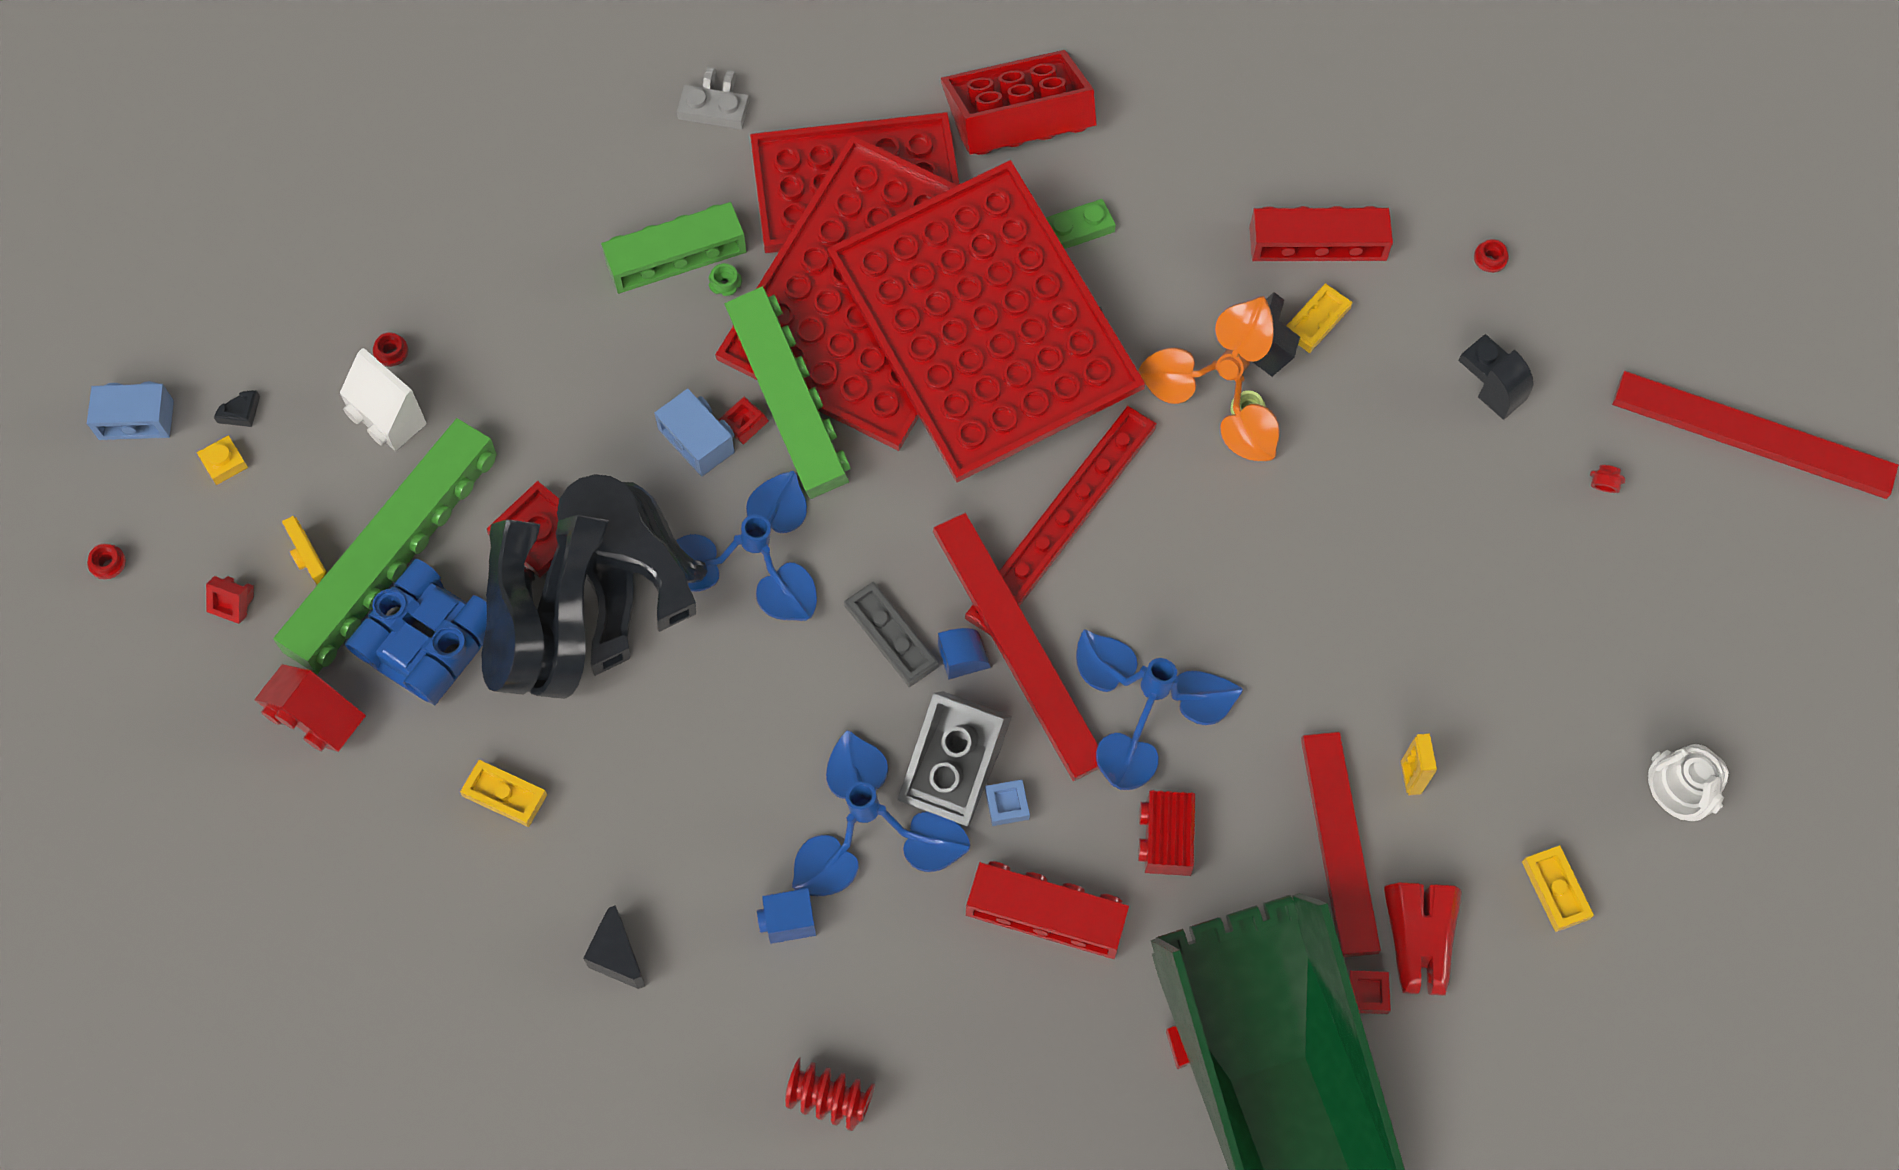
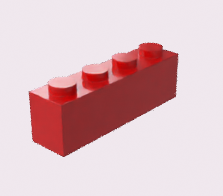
[1249,206,1393,261]
[966,861,1129,959]

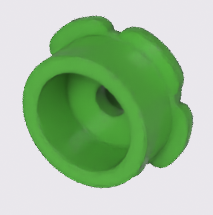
[708,263,742,296]

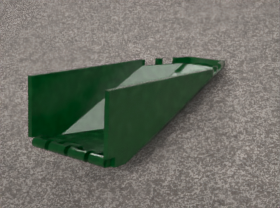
[1150,893,1405,1170]

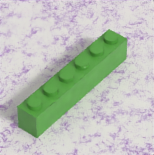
[724,286,851,499]

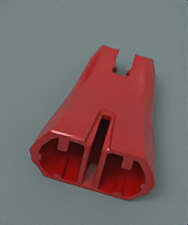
[1384,882,1462,996]

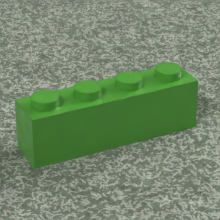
[601,202,747,294]

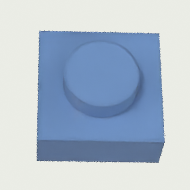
[985,780,1030,826]

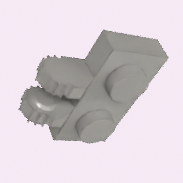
[677,67,749,129]

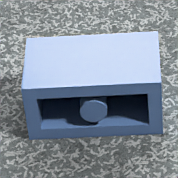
[87,381,174,440]
[654,388,735,477]

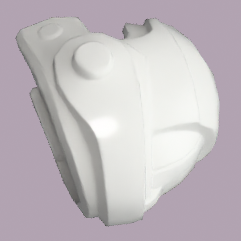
[1648,744,1729,821]

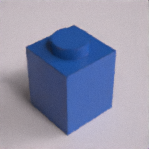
[757,888,816,944]

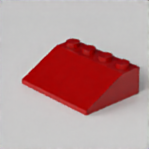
[941,50,1097,155]

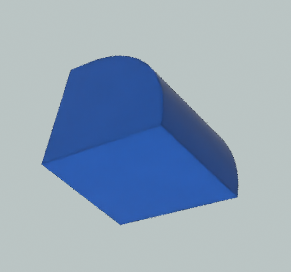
[938,628,991,680]

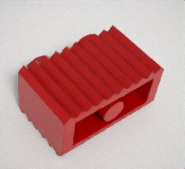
[1138,790,1195,876]

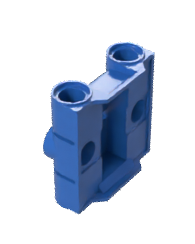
[345,559,487,706]

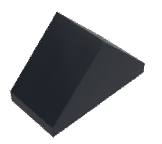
[583,905,645,989]

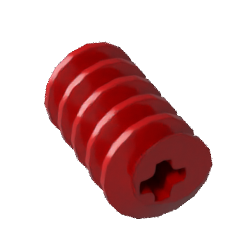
[785,1057,875,1131]

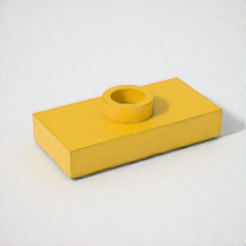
[1286,283,1353,353]
[282,516,327,585]
[1400,733,1437,796]

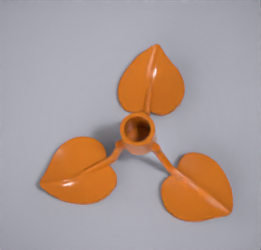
[1138,296,1280,461]

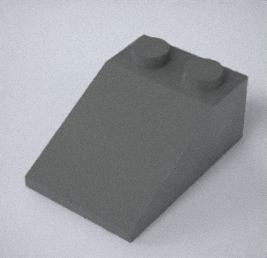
[898,691,1012,826]

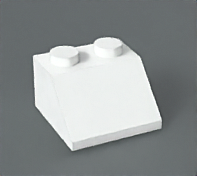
[340,348,427,452]

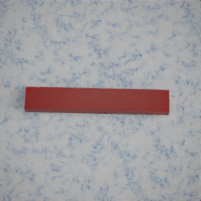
[1301,732,1381,958]

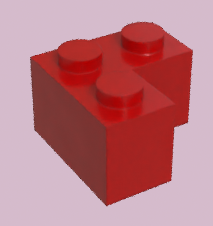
[254,664,366,752]

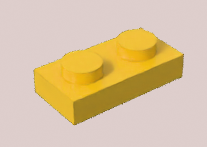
[460,760,547,827]
[1522,845,1594,932]

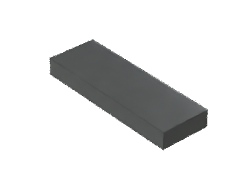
[844,581,939,687]

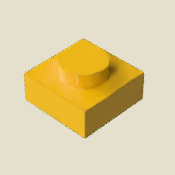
[196,435,248,485]

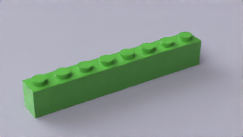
[273,418,497,675]

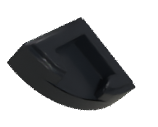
[214,390,260,427]

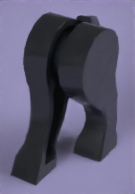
[557,474,708,676]
[481,515,609,699]

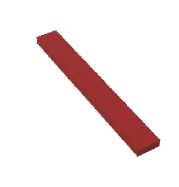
[1612,371,1899,499]
[965,405,1157,636]
[933,512,1099,782]

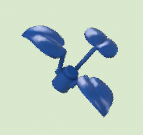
[676,471,817,621]
[1076,629,1243,790]
[792,730,971,896]

